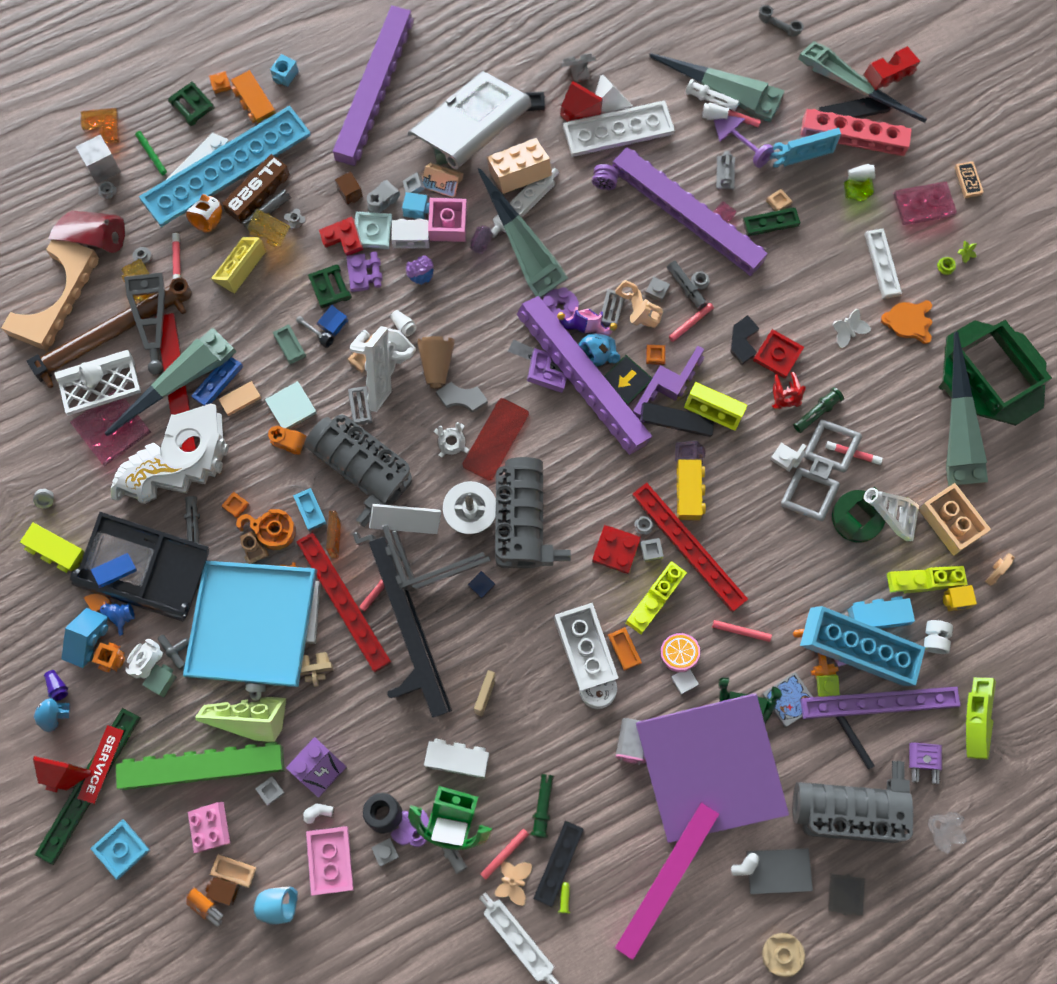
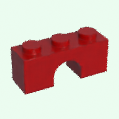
[863,46,920,90]

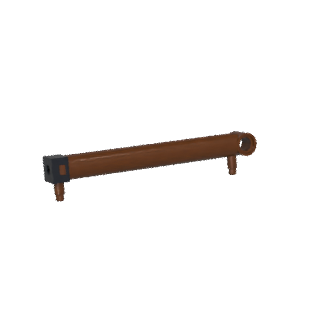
[26,277,192,388]

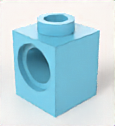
[270,54,299,87]
[402,192,430,220]

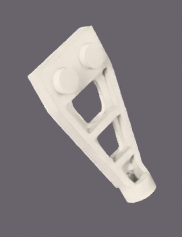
[864,488,919,541]

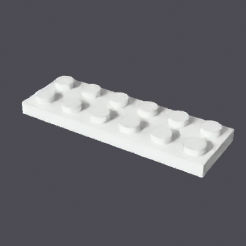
[563,101,675,157]

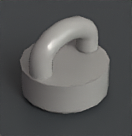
[33,489,54,509]
[245,682,266,701]

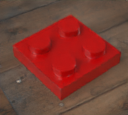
[753,329,804,379]
[592,525,641,574]

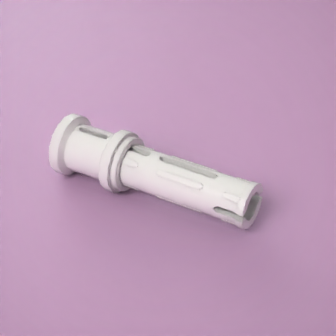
[685,79,739,111]

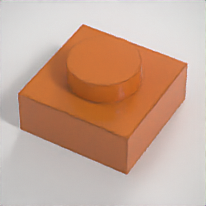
[209,71,231,94]

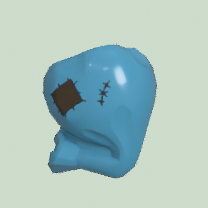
[579,333,621,367]

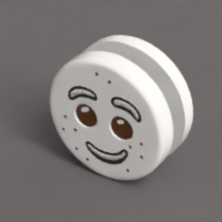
[579,680,617,709]

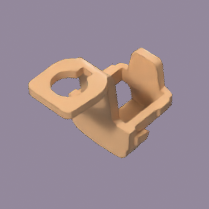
[615,280,663,328]

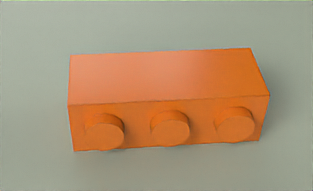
[231,70,276,125]

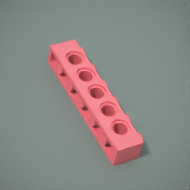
[800,109,912,156]

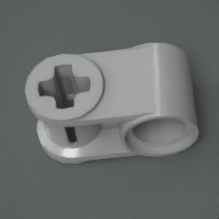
[367,180,400,213]

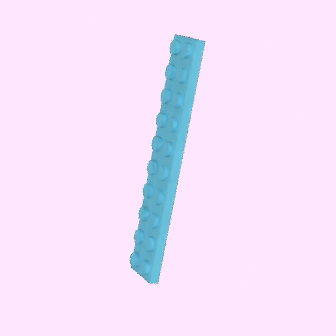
[139,105,310,227]

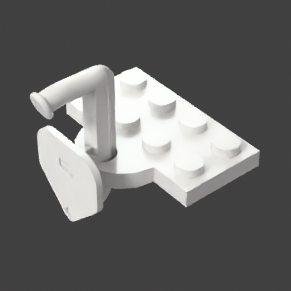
[350,327,416,412]

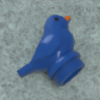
[100,601,135,636]

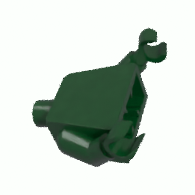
[718,678,782,725]

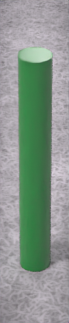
[135,131,167,175]

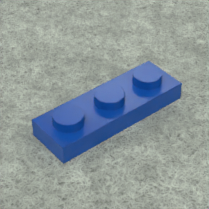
[191,357,243,406]

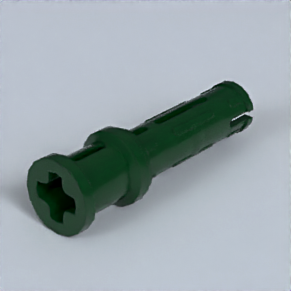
[793,387,844,433]
[529,774,554,839]

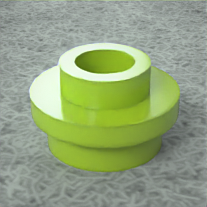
[937,257,956,275]

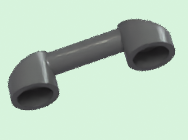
[759,5,804,36]

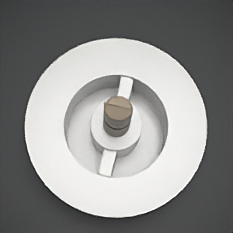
[443,481,496,534]

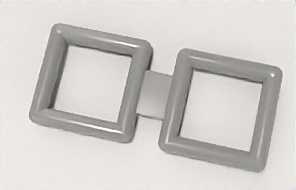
[781,420,862,522]

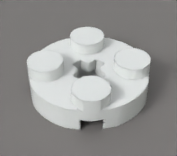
[126,639,163,679]

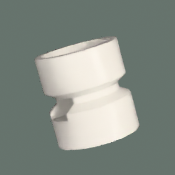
[923,620,953,654]

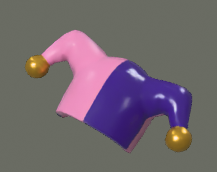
[557,307,617,336]

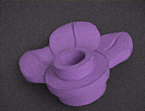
[391,810,429,847]

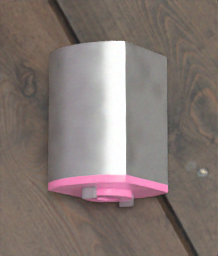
[616,718,646,765]

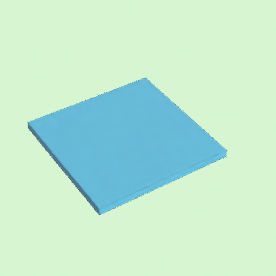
[183,561,317,687]

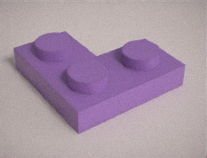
[527,348,566,393]

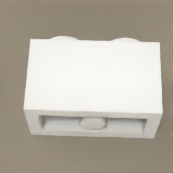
[392,219,429,248]

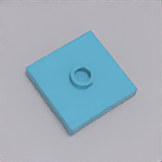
[90,819,151,880]

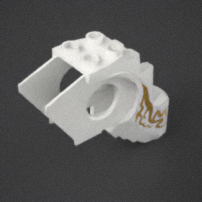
[111,404,228,504]

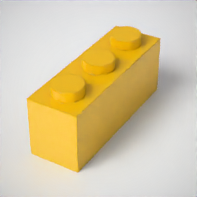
[676,459,706,520]

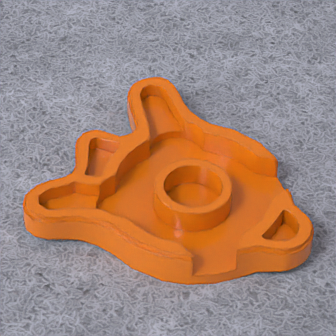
[881,300,932,344]

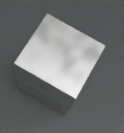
[76,135,121,184]

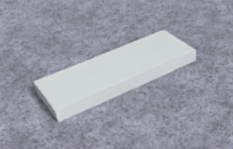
[369,504,441,534]

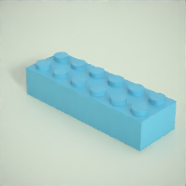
[800,606,926,686]

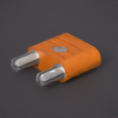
[186,888,223,927]

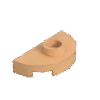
[985,553,1015,586]

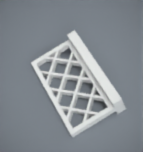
[55,350,141,416]

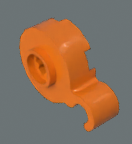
[236,509,296,550]

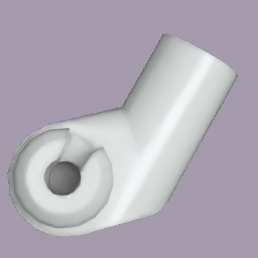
[303,804,334,824]
[731,853,759,876]

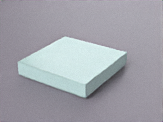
[355,212,392,249]
[265,381,317,429]

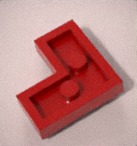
[319,217,364,256]

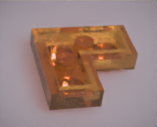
[81,108,119,144]

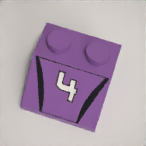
[286,737,346,798]

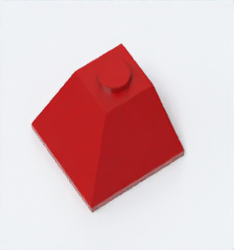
[560,81,603,122]
[33,756,91,793]

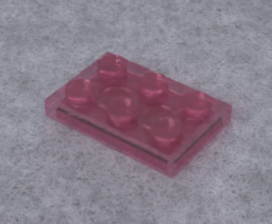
[893,181,957,225]

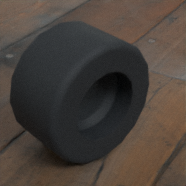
[363,793,402,834]

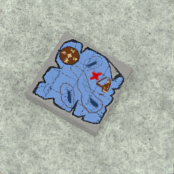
[762,672,813,727]

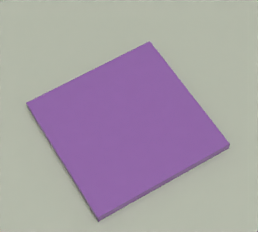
[636,693,789,843]

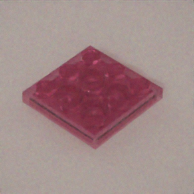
[70,390,151,466]

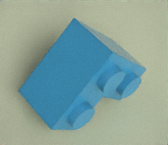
[61,608,108,668]

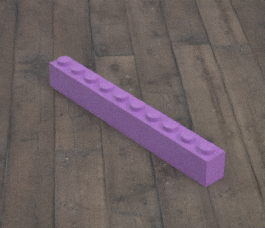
[333,5,414,166]
[612,147,767,276]
[516,296,652,455]

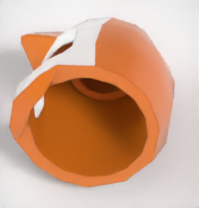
[186,194,223,232]

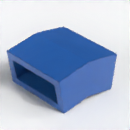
[316,305,348,336]

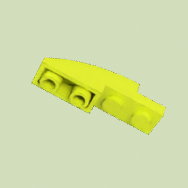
[626,561,687,635]
[887,566,968,593]

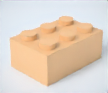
[487,139,552,194]
[918,483,991,556]

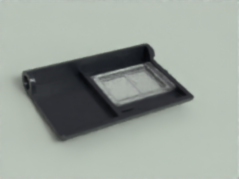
[70,511,209,622]

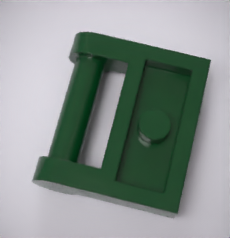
[168,81,215,126]
[308,265,352,309]

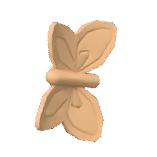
[495,861,532,906]

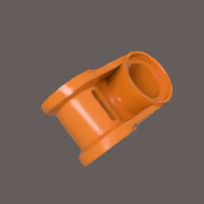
[268,426,307,455]

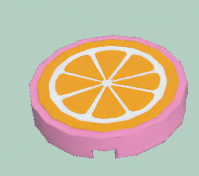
[661,633,700,672]

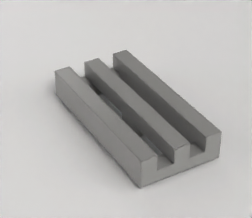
[601,289,624,326]
[348,386,373,425]

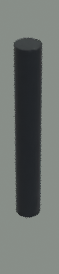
[836,716,875,770]

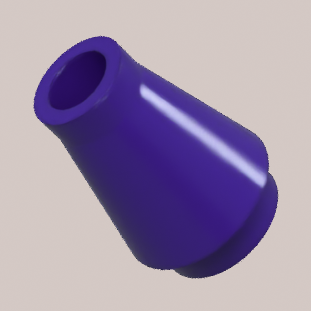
[44,670,68,701]

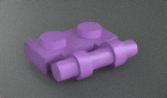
[346,252,383,292]

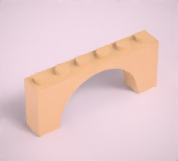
[1,240,99,351]

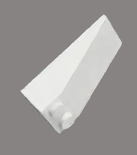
[554,603,618,691]

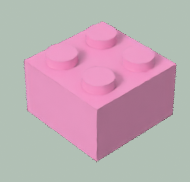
[428,198,467,242]

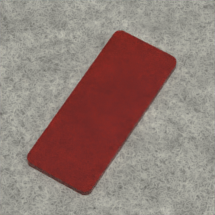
[462,398,529,481]

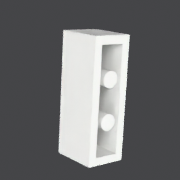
[424,739,489,779]

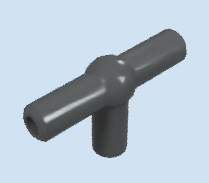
[158,635,189,670]

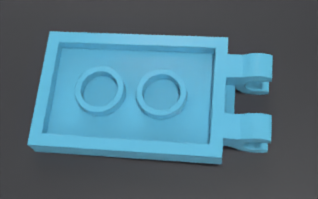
[770,128,841,168]

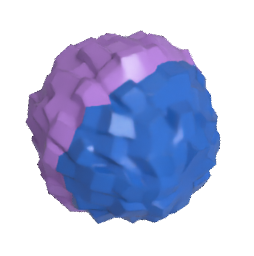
[406,255,434,285]

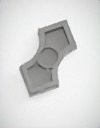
[436,382,488,413]

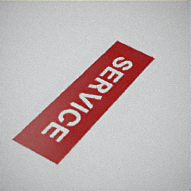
[78,725,124,804]

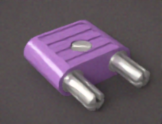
[909,743,942,784]

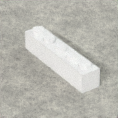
[305,581,321,644]

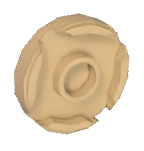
[762,933,805,977]

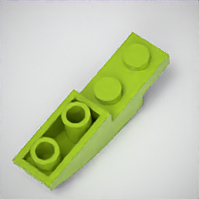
[966,677,996,760]

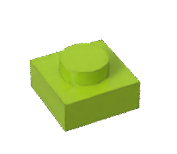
[817,674,840,697]

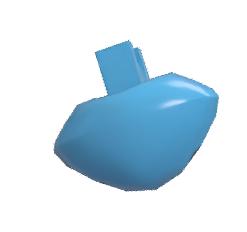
[34,698,70,732]

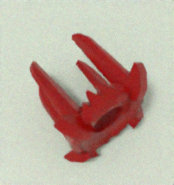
[772,372,806,410]

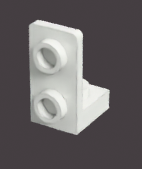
[770,443,806,472]

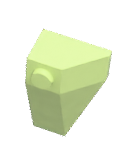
[195,697,286,742]

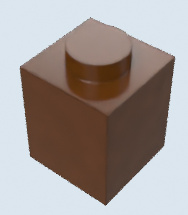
[335,171,363,205]
[205,877,241,906]

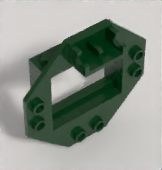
[939,320,1052,426]

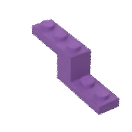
[633,346,705,419]

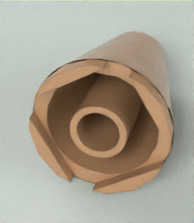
[417,336,455,389]

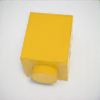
[943,585,977,611]

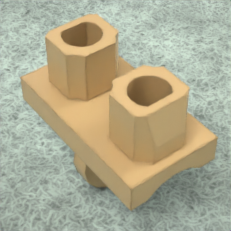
[300,652,333,687]

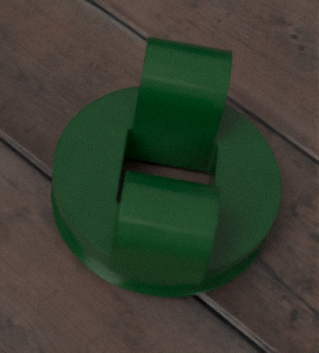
[832,487,886,543]

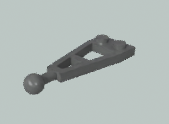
[124,272,165,375]

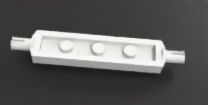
[489,168,559,238]
[479,892,559,984]

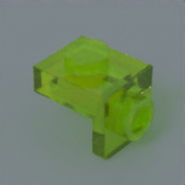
[844,178,874,202]

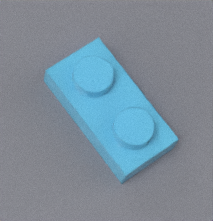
[293,488,327,531]

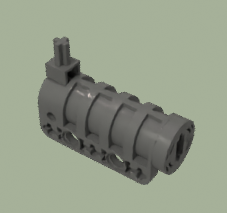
[305,415,412,527]
[495,457,571,568]
[792,761,913,843]

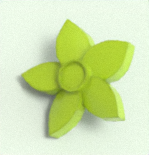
[957,241,977,263]

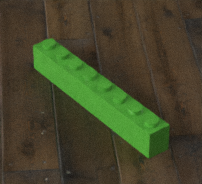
[116,742,285,790]

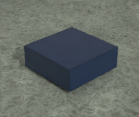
[468,571,495,599]

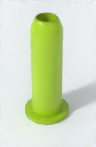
[558,882,570,913]

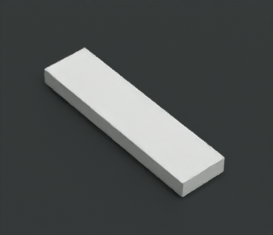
[865,229,902,299]

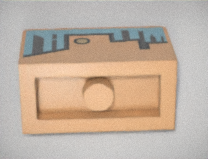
[422,163,464,197]

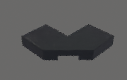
[730,315,760,365]

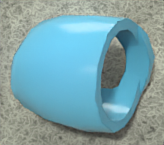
[254,887,298,924]

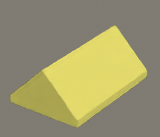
[211,237,266,294]

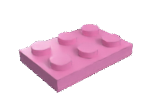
[306,826,354,896]

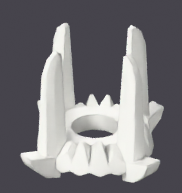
[434,422,469,457]

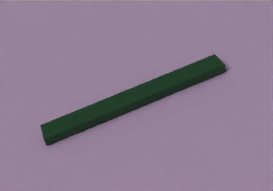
[34,708,141,865]

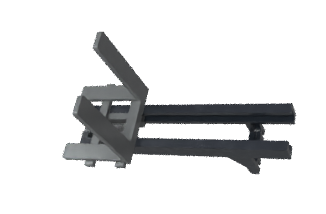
[353,525,491,718]

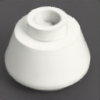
[79,362,103,388]

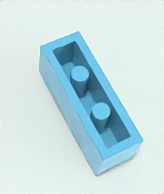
[848,596,915,629]

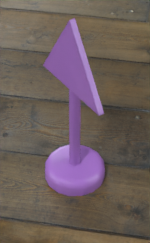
[713,116,774,168]

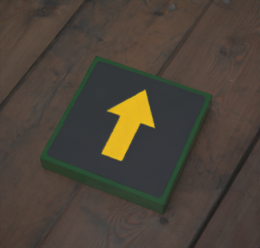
[604,355,652,405]

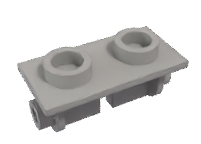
[716,151,735,189]

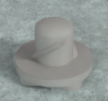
[561,53,596,82]

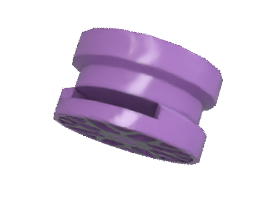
[592,164,619,190]

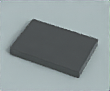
[746,848,813,894]

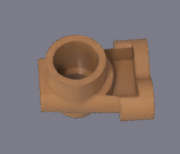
[240,531,269,564]

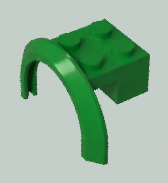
[408,786,492,850]

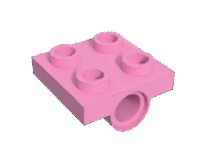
[188,802,230,853]

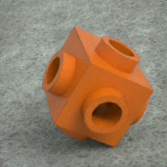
[92,642,125,673]

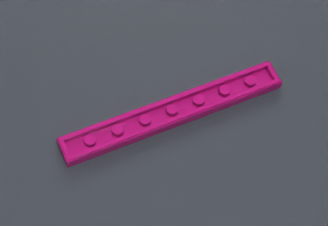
[615,802,719,960]

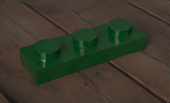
[743,207,800,236]

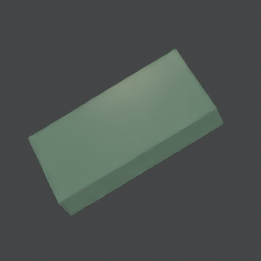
[272,324,306,364]

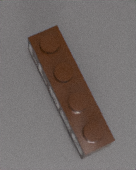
[222,154,290,224]

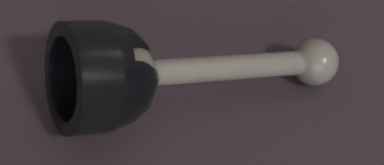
[296,316,335,348]

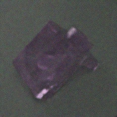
[675,441,705,464]

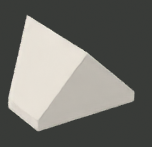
[595,75,633,114]

